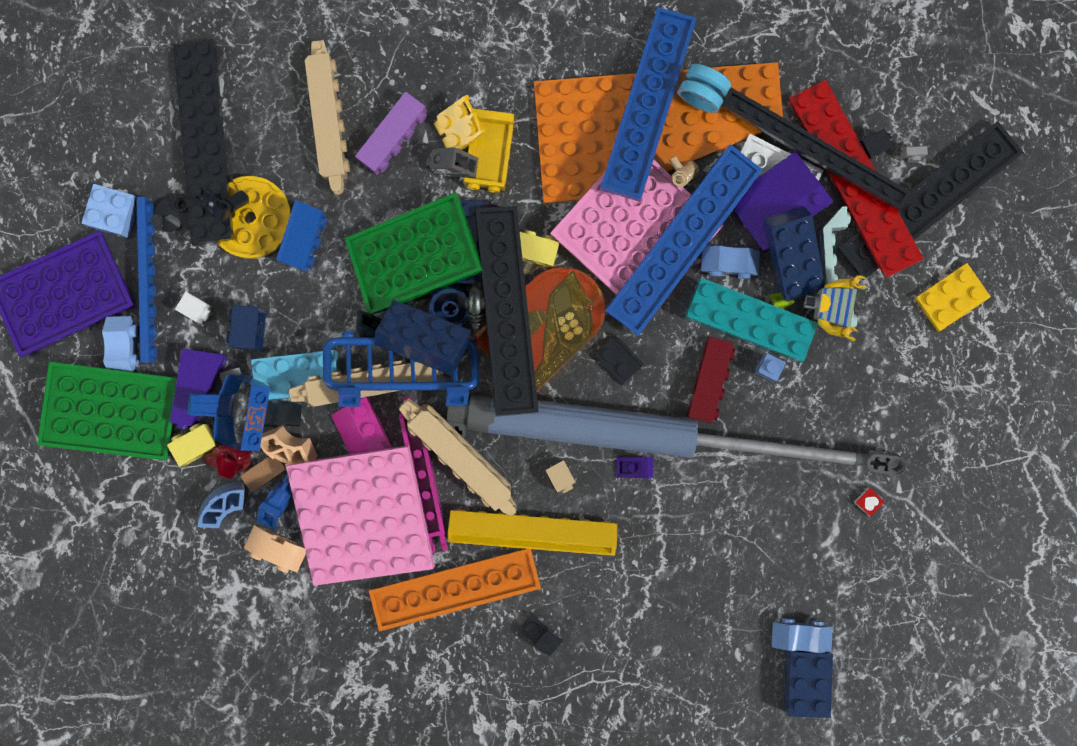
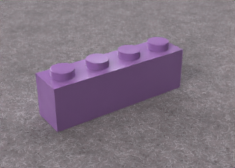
[355,92,427,175]

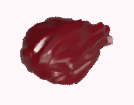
[203,444,252,479]

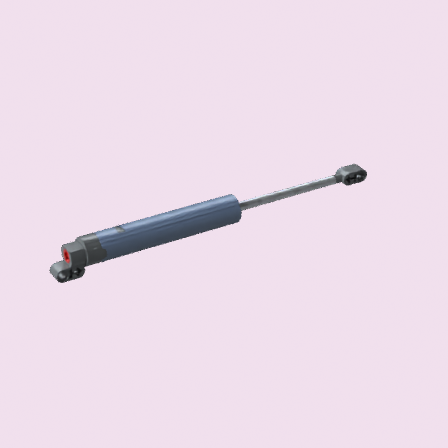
[443,392,907,475]

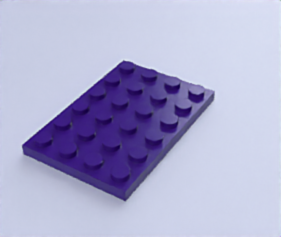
[0,230,135,358]

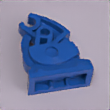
[257,474,292,531]

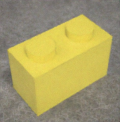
[520,230,559,269]
[167,423,220,467]

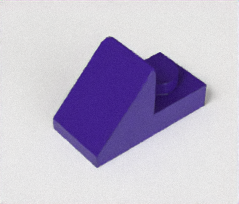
[616,457,653,479]

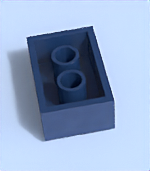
[784,650,833,718]

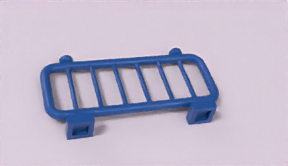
[323,331,481,407]

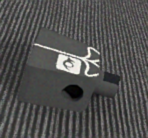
[426,147,479,178]

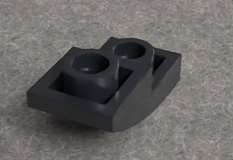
[264,404,302,427]

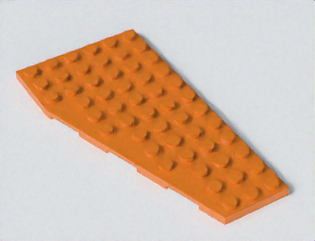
[534,62,783,204]

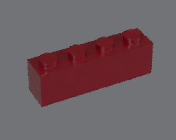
[686,337,736,424]

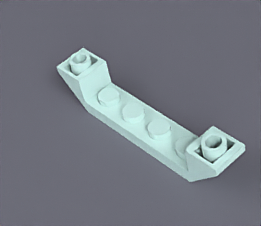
[819,206,857,328]

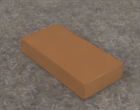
[240,456,287,493]

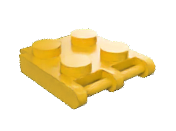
[434,95,487,150]

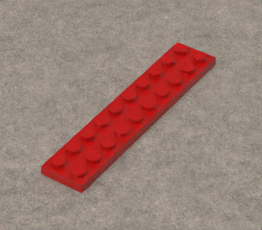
[788,80,924,279]

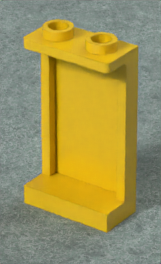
[463,109,514,193]

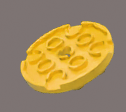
[217,176,291,259]

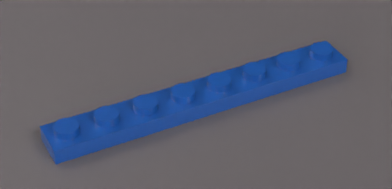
[137,197,158,364]

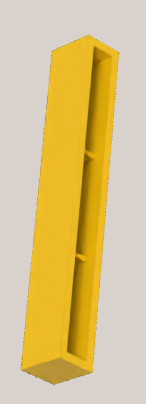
[448,509,617,556]

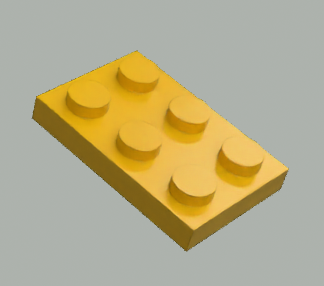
[915,263,991,332]

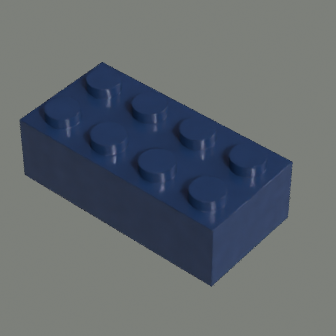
[763,206,825,302]
[375,300,471,376]

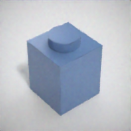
[754,353,786,382]

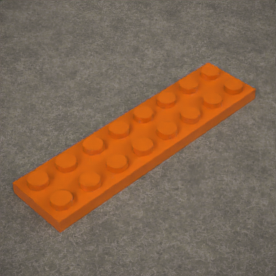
[369,549,541,632]

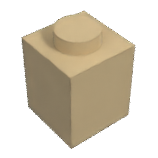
[546,460,576,493]

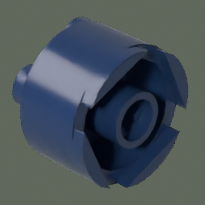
[429,283,469,326]

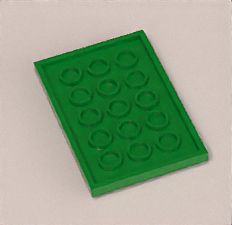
[345,192,483,315]
[37,362,177,461]

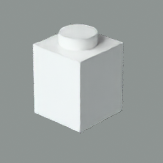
[175,292,212,324]

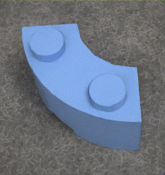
[102,316,139,372]

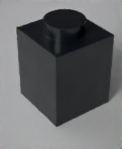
[860,129,894,160]

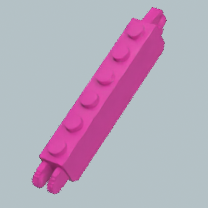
[399,396,448,553]

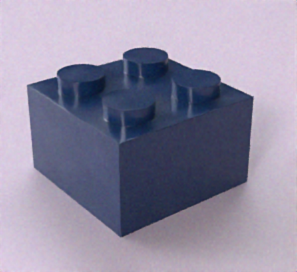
[226,305,267,352]

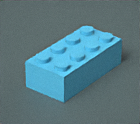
[251,350,340,401]

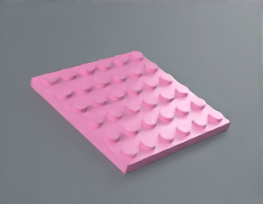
[550,160,724,295]
[286,445,435,586]

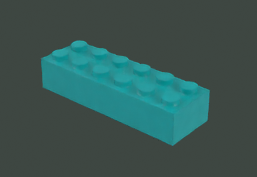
[684,278,818,363]

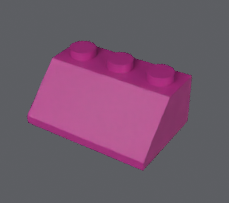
[331,397,393,454]

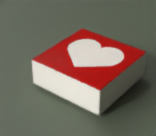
[854,487,884,517]

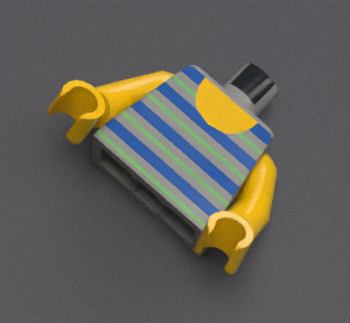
[804,275,867,342]

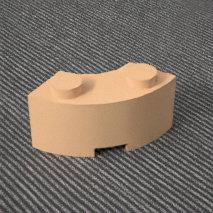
[260,426,318,465]
[244,525,306,573]

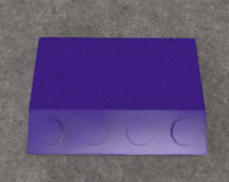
[733,152,833,251]

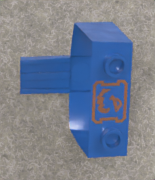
[187,374,270,451]

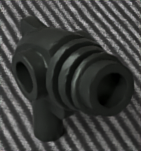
[465,281,485,329]

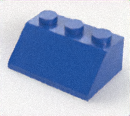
[276,200,327,273]

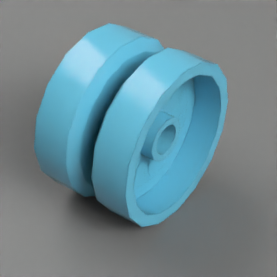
[677,64,732,113]

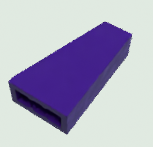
[170,349,228,429]

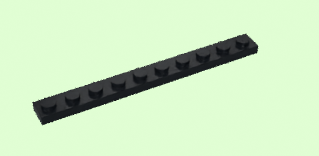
[720,87,912,212]

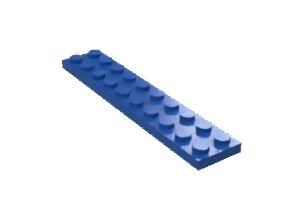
[600,7,697,202]
[605,144,763,336]

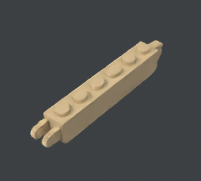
[305,40,350,195]
[288,360,443,407]
[399,398,516,515]

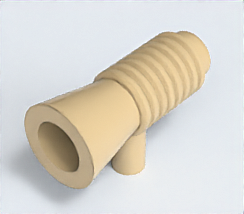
[669,156,699,187]

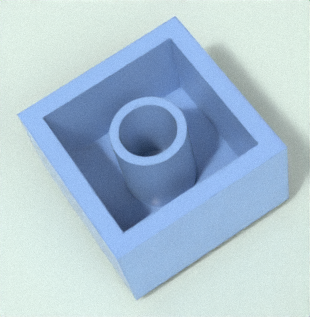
[81,184,137,238]

